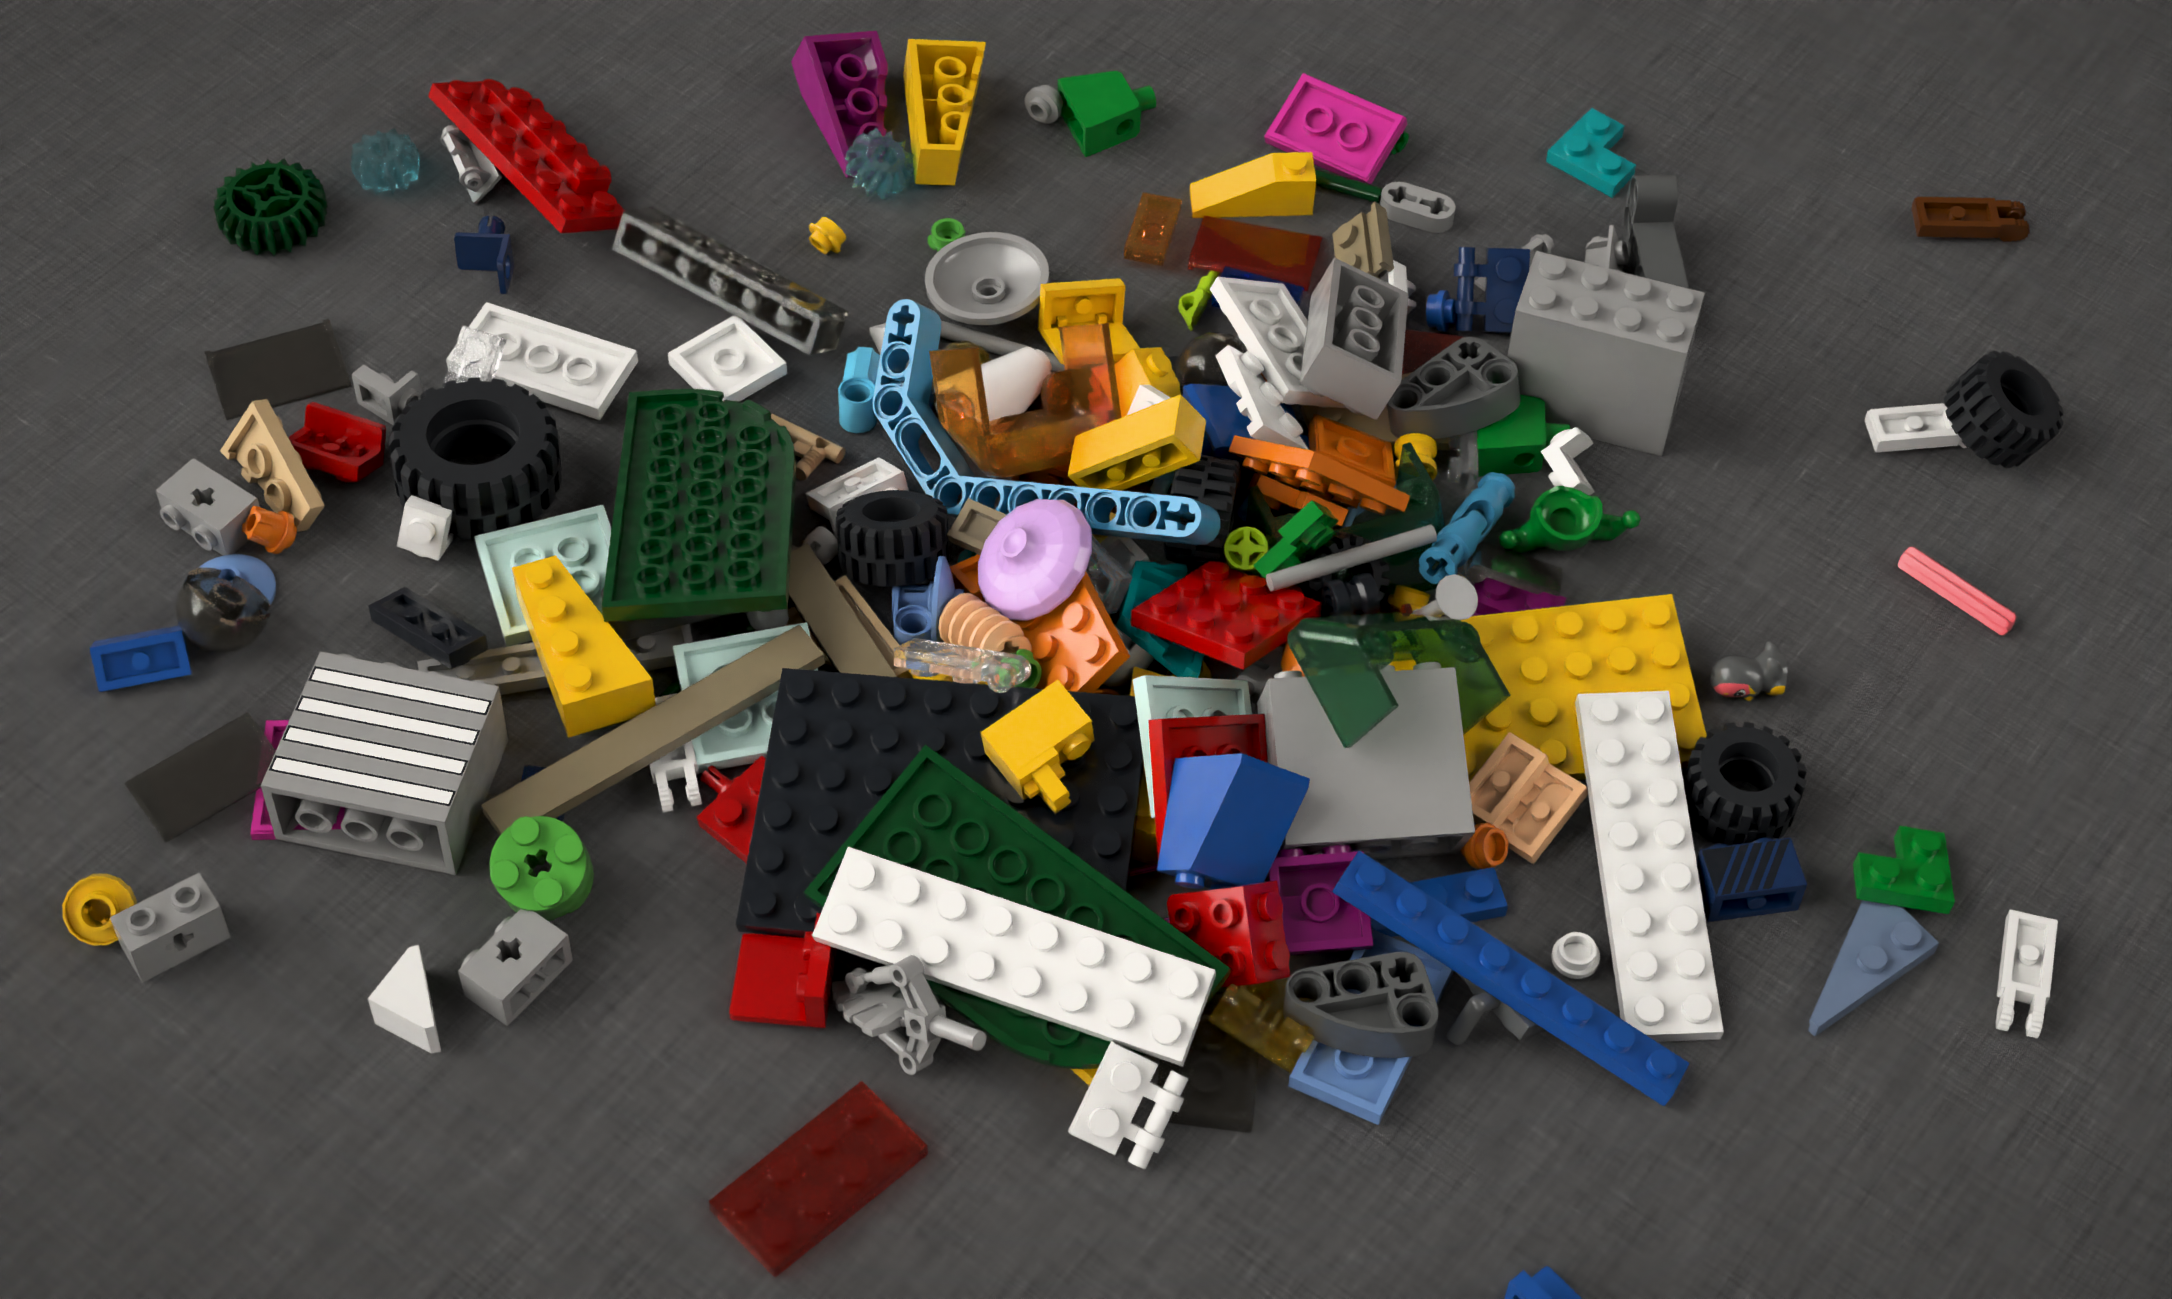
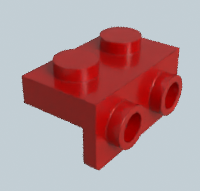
[288,402,387,482]

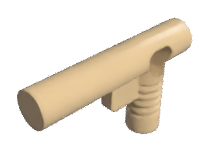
[771,414,846,481]

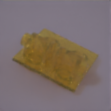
[1208,977,1315,1074]

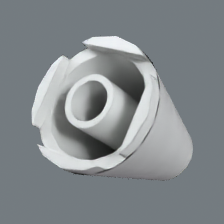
[932,346,1052,456]

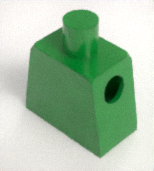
[1058,71,1156,157]
[1472,394,1570,477]

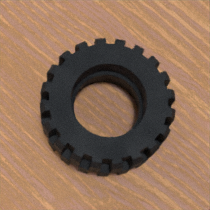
[389,377,562,540]

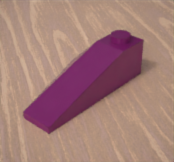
[791,30,888,178]

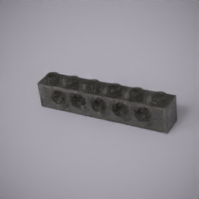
[612,207,849,355]

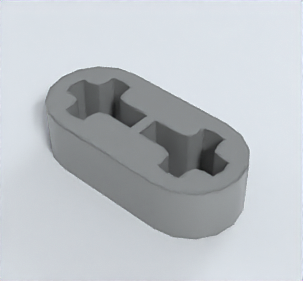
[1380,181,1456,233]

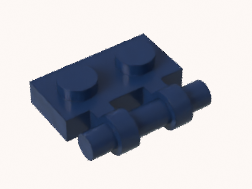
[1453,247,1530,332]

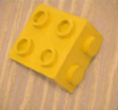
[1038,278,1140,368]

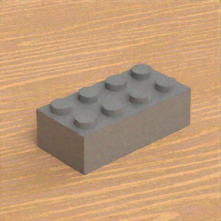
[1300,257,1409,420]

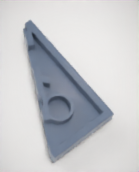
[1808,900,1939,1037]

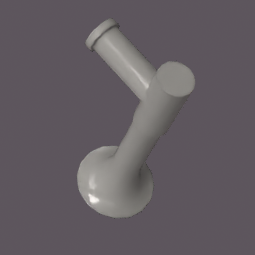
[1390,574,1478,625]

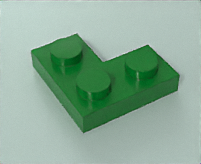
[1253,500,1339,579]
[1853,826,1955,914]

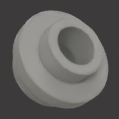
[1025,85,1063,124]

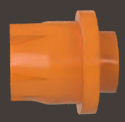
[242,506,297,554]

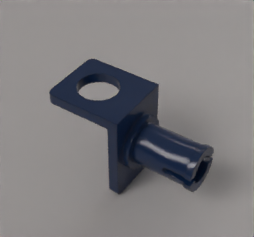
[454,216,514,294]

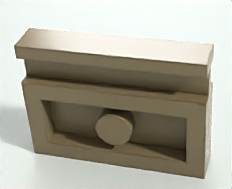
[1332,202,1394,279]

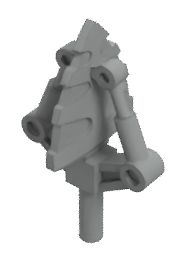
[832,955,986,1075]

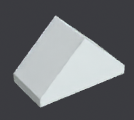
[368,945,441,1054]

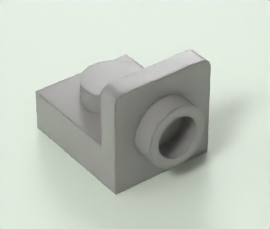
[352,364,423,425]

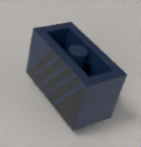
[1696,838,1807,922]

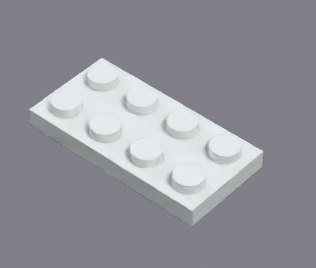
[1210,277,1346,408]
[446,302,638,420]

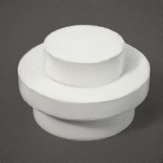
[1551,932,1600,979]

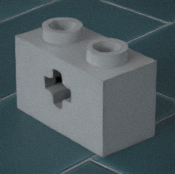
[156,458,260,555]
[110,873,231,983]
[458,909,573,1026]

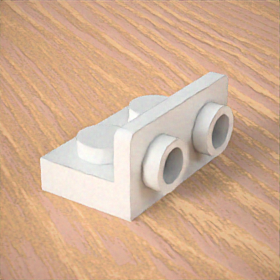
[805,457,909,539]

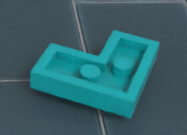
[1546,108,1636,198]

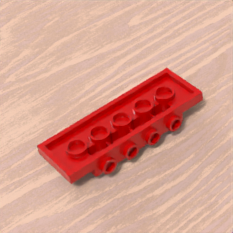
[428,79,630,234]

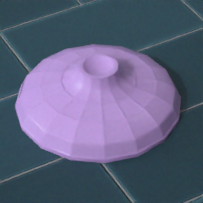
[978,499,1092,621]

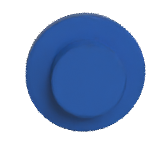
[1426,290,1456,332]

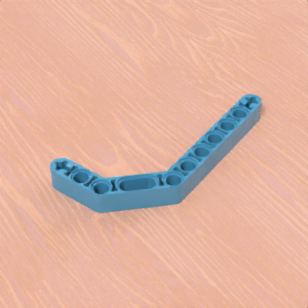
[873,299,1221,545]

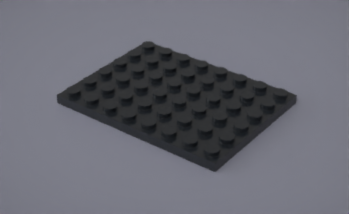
[735,668,1144,938]

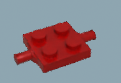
[696,755,766,864]

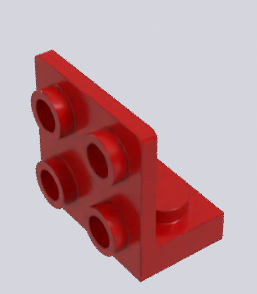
[729,913,838,1028]

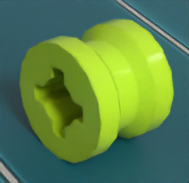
[1224,526,1270,576]

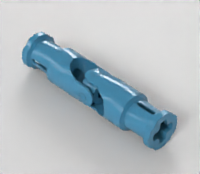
[1419,472,1515,584]

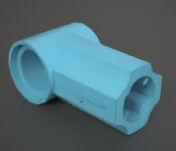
[838,347,880,433]

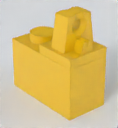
[981,680,1095,814]

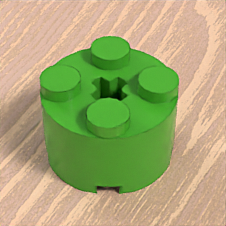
[490,816,594,921]

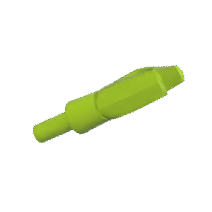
[1178,263,1222,331]

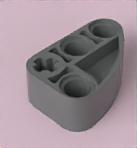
[1387,337,1521,439]
[1283,952,1439,1058]

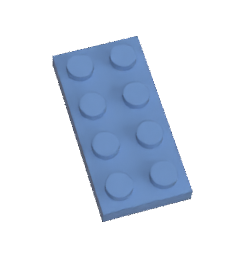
[1288,929,1454,1125]

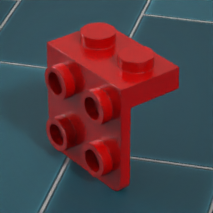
[1167,880,1290,987]

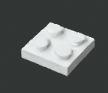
[668,314,787,402]

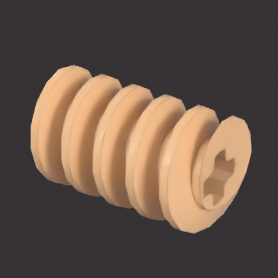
[938,593,1032,679]

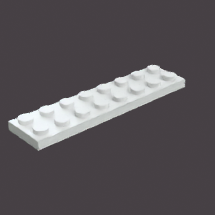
[1575,691,1724,1042]
[812,847,1216,1067]

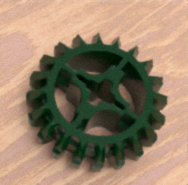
[214,158,328,256]

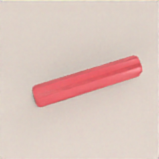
[1898,547,2017,636]

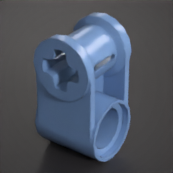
[892,581,934,664]

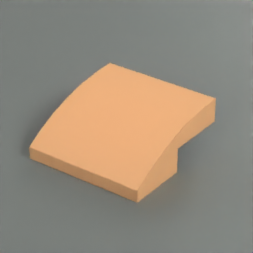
[1469,732,1588,865]

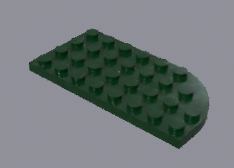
[601,389,796,622]
[804,744,1231,1069]

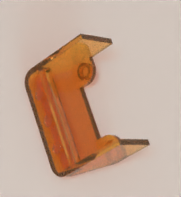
[929,323,1122,478]

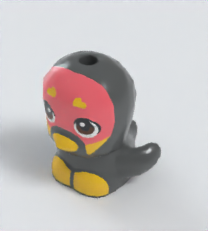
[1711,641,1787,701]

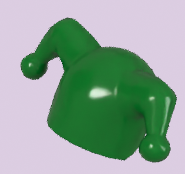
[1499,486,1641,553]

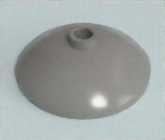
[925,232,1050,326]

